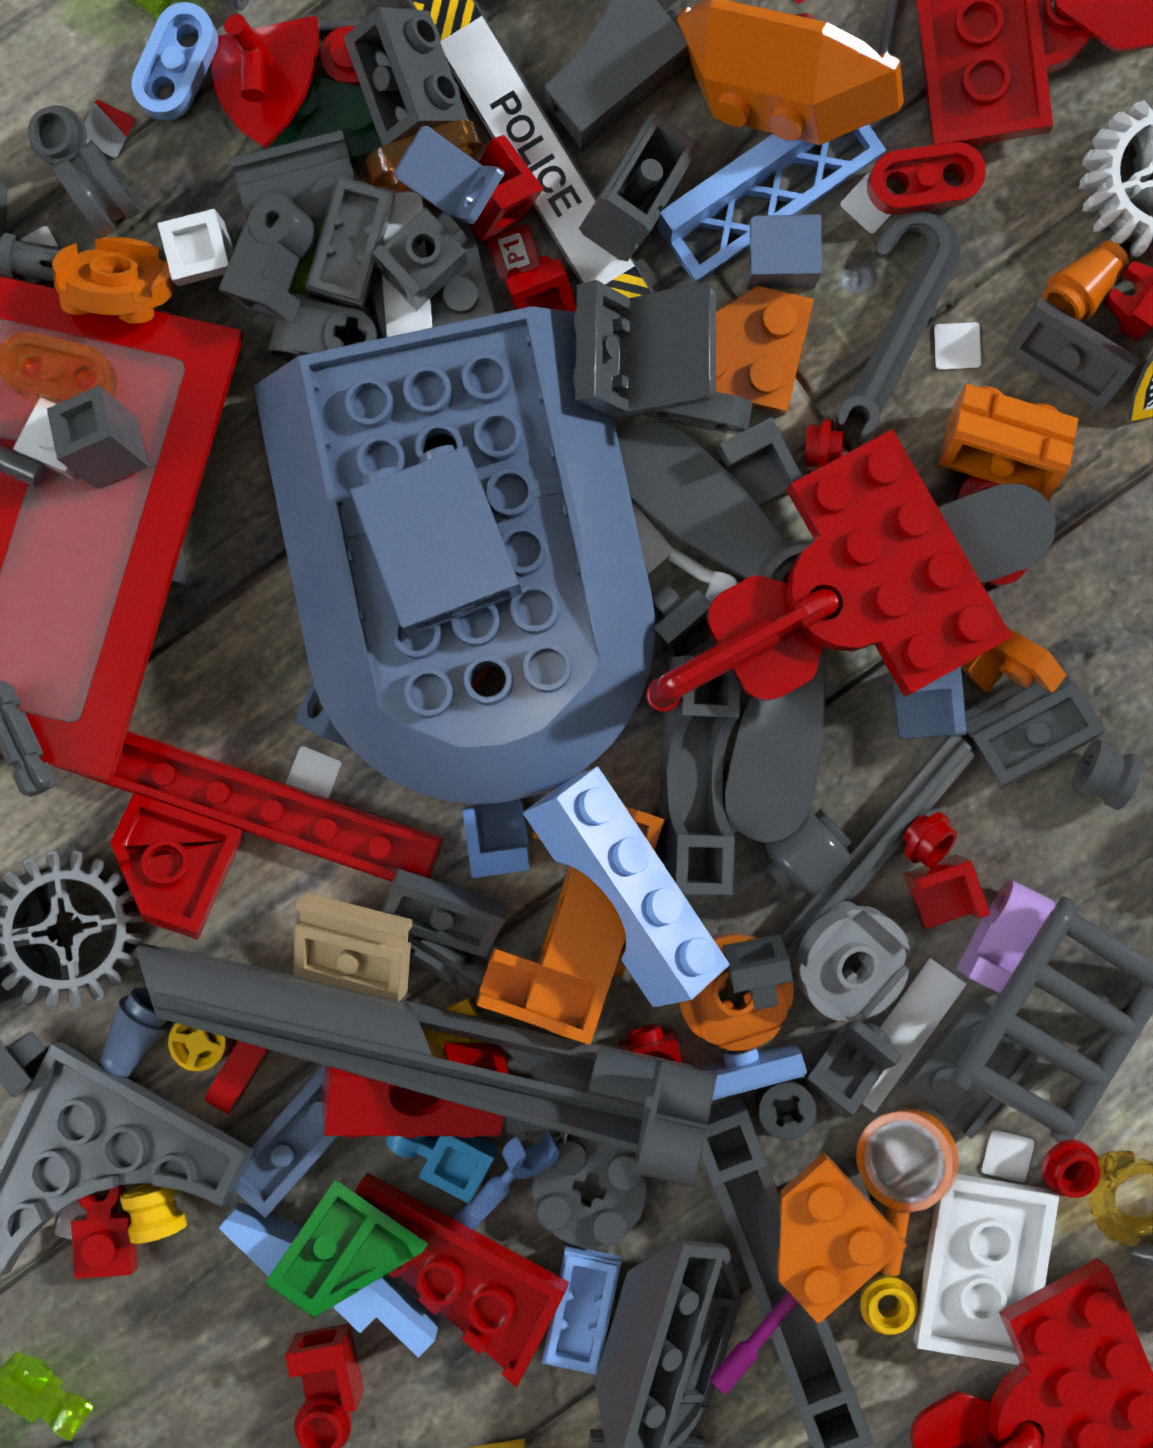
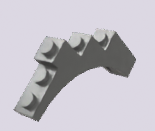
[544,0,688,152]

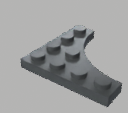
[0,1041,254,1277]

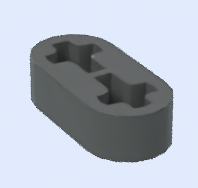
[642,391,753,434]

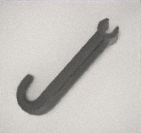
[834,211,960,447]

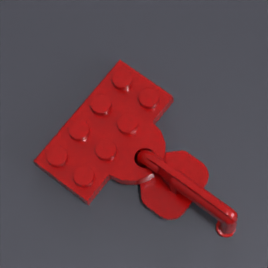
[915,0,1153,146]
[646,429,1012,712]
[910,1258,1153,1448]

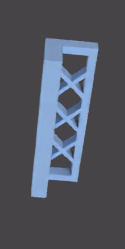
[657,124,886,283]

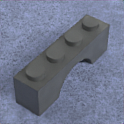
[658,656,740,895]

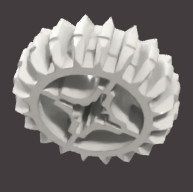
[1079,100,1153,258]

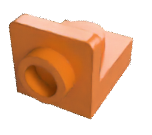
[961,627,1067,693]

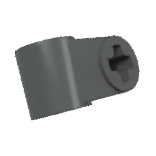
[268,293,383,361]

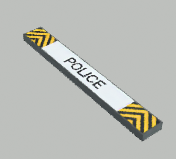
[405,0,654,298]

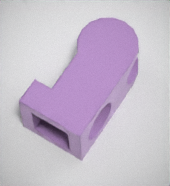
[956,879,1055,993]

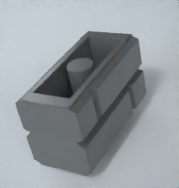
[578,113,699,262]

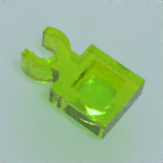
[0,1351,94,1441]

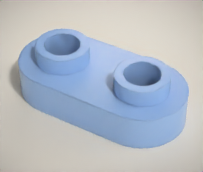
[131,2,218,121]

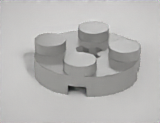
[790,901,910,1021]

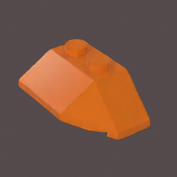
[677,0,904,145]

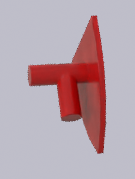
[211,14,319,149]

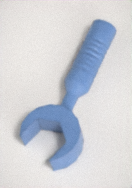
[454,1130,560,1230]

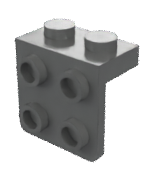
[573,280,716,418]

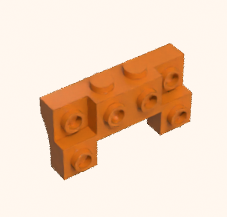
[475,787,665,1045]

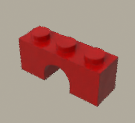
[321,1043,509,1138]

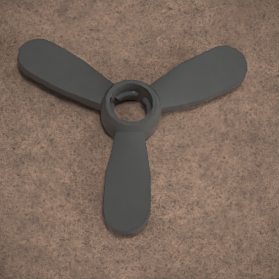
[618,422,1056,843]

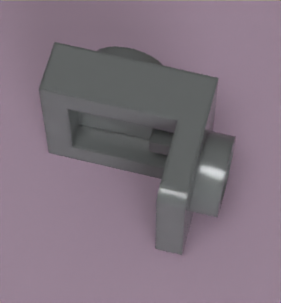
[800,1019,901,1118]

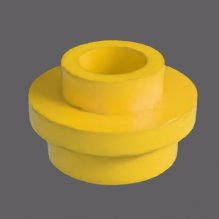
[859,1275,918,1335]

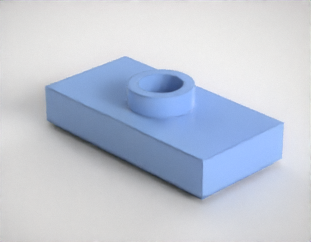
[696,1042,807,1100]
[542,1244,621,1375]

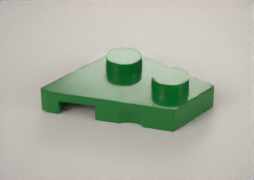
[264,1180,428,1319]

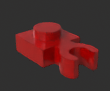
[71,1185,138,1279]

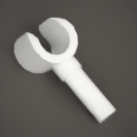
[668,548,738,603]

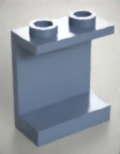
[350,445,523,637]

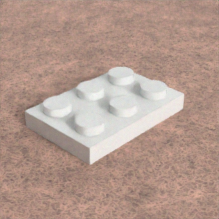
[913,1171,1059,1365]

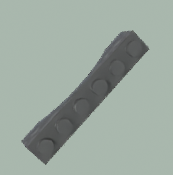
[701,1094,874,1448]

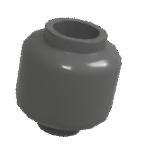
[765,809,852,895]

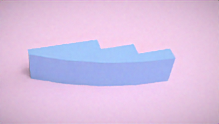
[219,1203,440,1358]

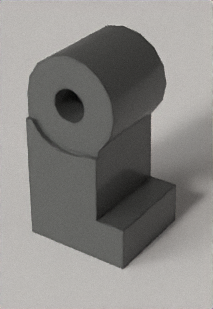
[219,194,318,324]

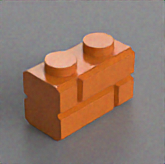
[937,383,1079,499]

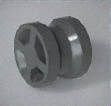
[1072,739,1144,810]
[755,1078,816,1140]

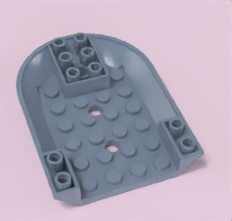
[253,306,655,804]

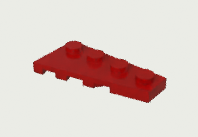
[355,1172,570,1388]

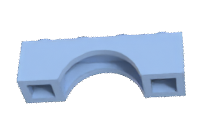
[523,766,730,1007]

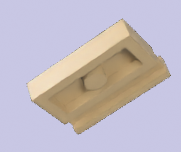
[293,893,412,1001]

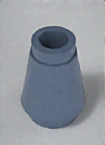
[99,988,172,1077]

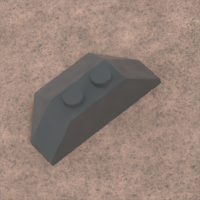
[595,1240,742,1448]

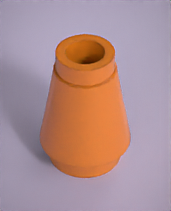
[1043,240,1129,321]

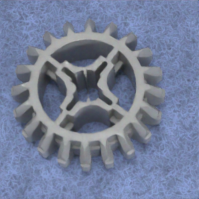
[0,851,144,1009]

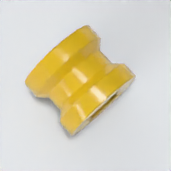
[168,1023,235,1072]
[119,1183,188,1244]

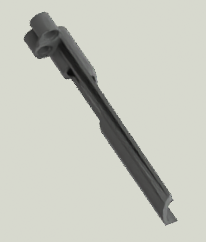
[135,944,718,1187]

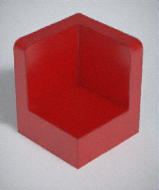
[467,135,544,242]
[902,854,990,929]
[285,1323,364,1413]

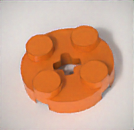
[52,237,174,323]
[679,933,794,1051]

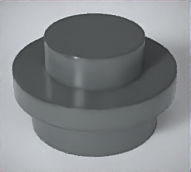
[28,105,87,165]

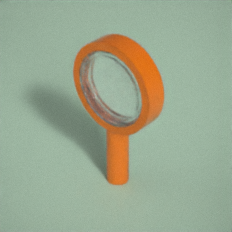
[856,1108,959,1276]

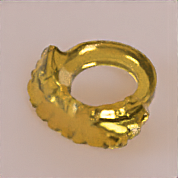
[1089,1150,1153,1247]

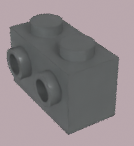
[343,7,469,148]

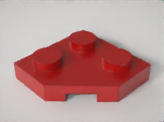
[110,793,243,940]

